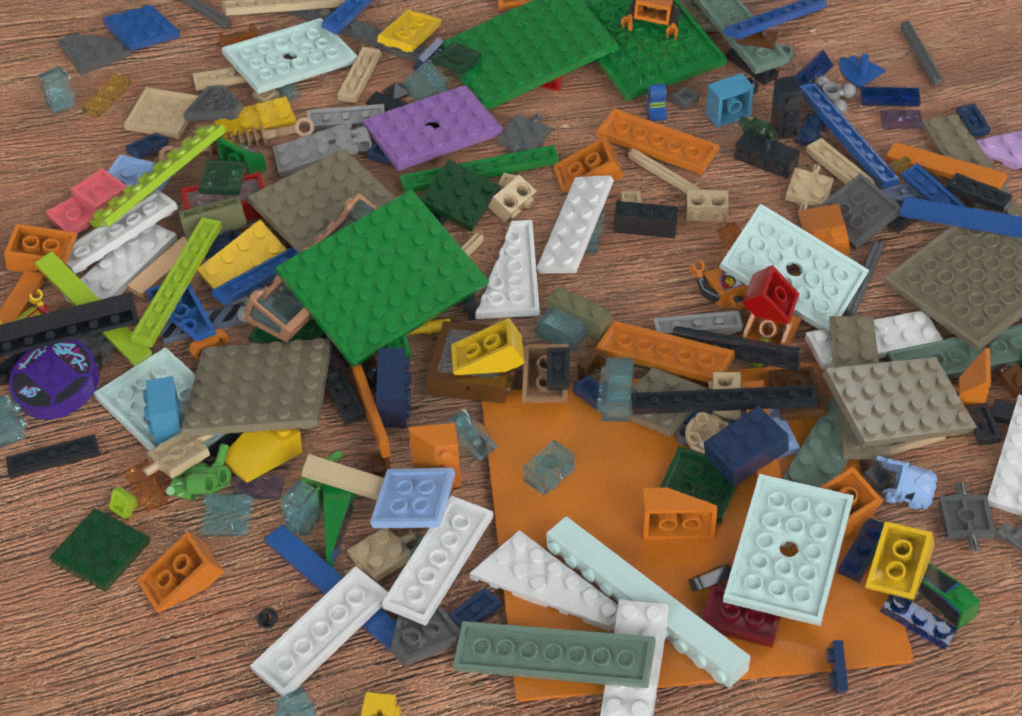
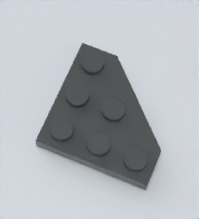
[57,34,132,75]
[183,85,244,122]
[390,605,461,668]

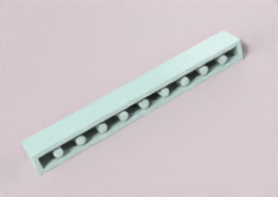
[547,516,750,688]

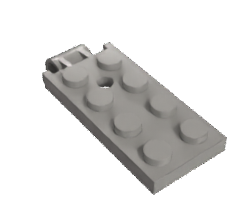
[273,122,372,178]

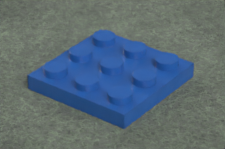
[103,5,180,51]

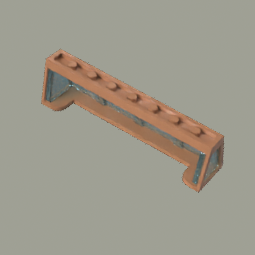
[244,193,378,342]

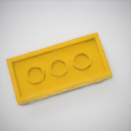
[377,9,442,52]
[213,97,296,138]
[196,220,287,290]

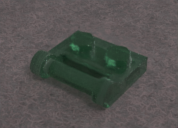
[431,41,482,77]

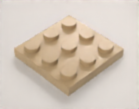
[124,87,198,139]

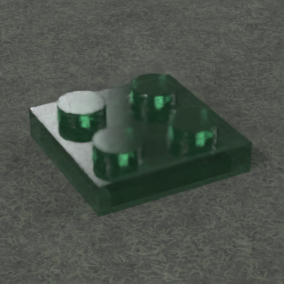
[198,160,247,196]

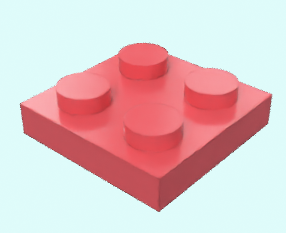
[70,168,126,211]
[45,196,95,234]

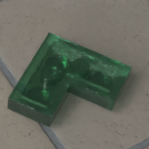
[738,116,780,141]

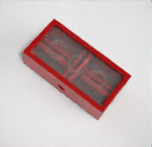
[180,172,264,221]

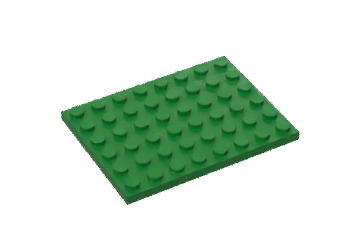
[441,0,619,110]
[582,0,727,101]
[275,189,489,368]

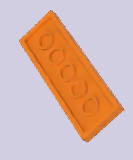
[596,108,720,175]
[596,321,735,383]

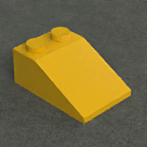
[451,318,525,375]
[224,428,302,483]
[865,521,935,600]

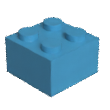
[706,73,754,128]
[143,376,182,443]

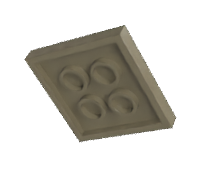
[614,367,708,437]

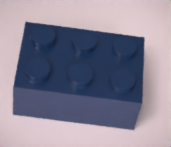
[376,348,412,428]
[704,405,789,487]

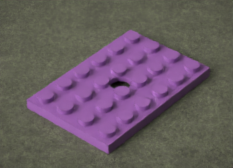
[362,85,503,171]

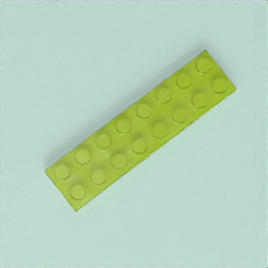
[89,124,227,228]

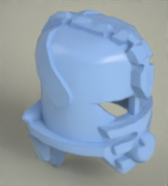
[876,455,937,510]

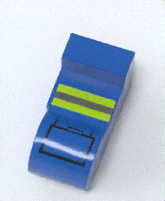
[646,83,667,121]

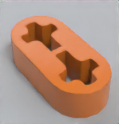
[189,328,230,360]

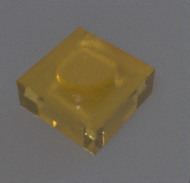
[889,156,911,179]

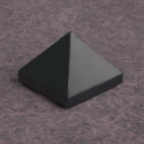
[384,82,410,99]

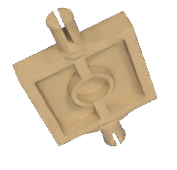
[785,164,834,211]
[142,432,213,479]
[344,528,416,583]

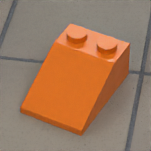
[553,136,624,193]
[797,203,850,256]
[4,223,78,272]
[642,487,717,540]
[136,531,225,613]

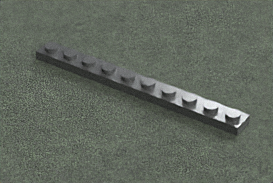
[284,8,428,63]

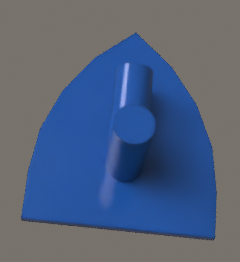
[840,54,886,89]

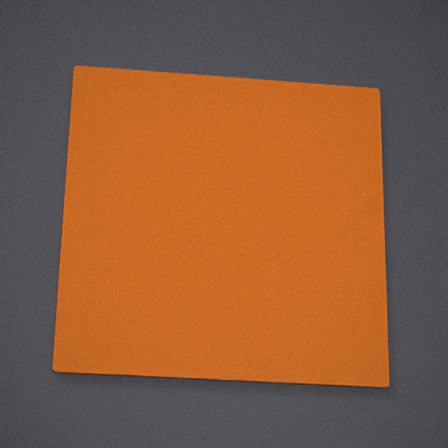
[482,362,913,702]

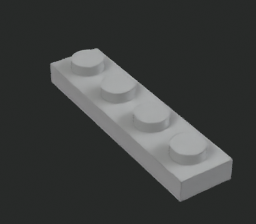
[307,104,385,131]
[653,310,743,335]

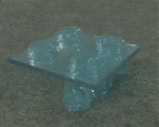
[401,59,448,101]
[201,493,254,536]

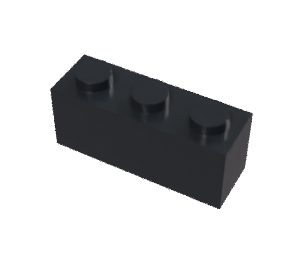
[770,76,802,139]
[734,130,800,179]
[614,201,678,238]

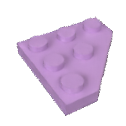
[976,130,1022,170]

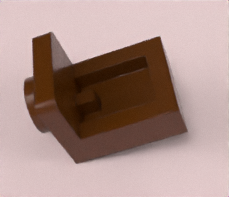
[577,348,611,380]
[991,363,1022,398]

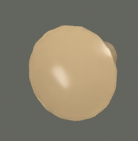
[685,412,729,454]

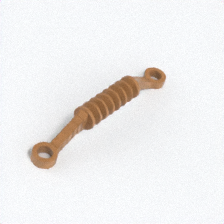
[159,117,314,161]

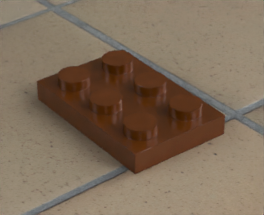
[768,366,827,420]

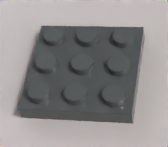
[818,173,901,250]

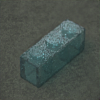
[597,358,634,422]

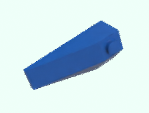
[145,283,217,342]

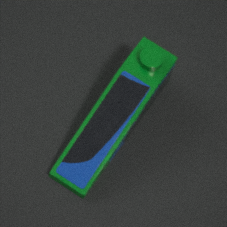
[323,483,357,568]
[918,563,981,629]

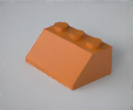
[409,423,461,489]

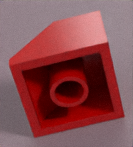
[742,265,800,324]

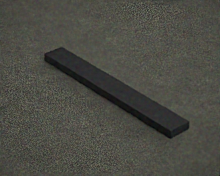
[632,385,818,415]

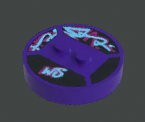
[9,339,100,420]

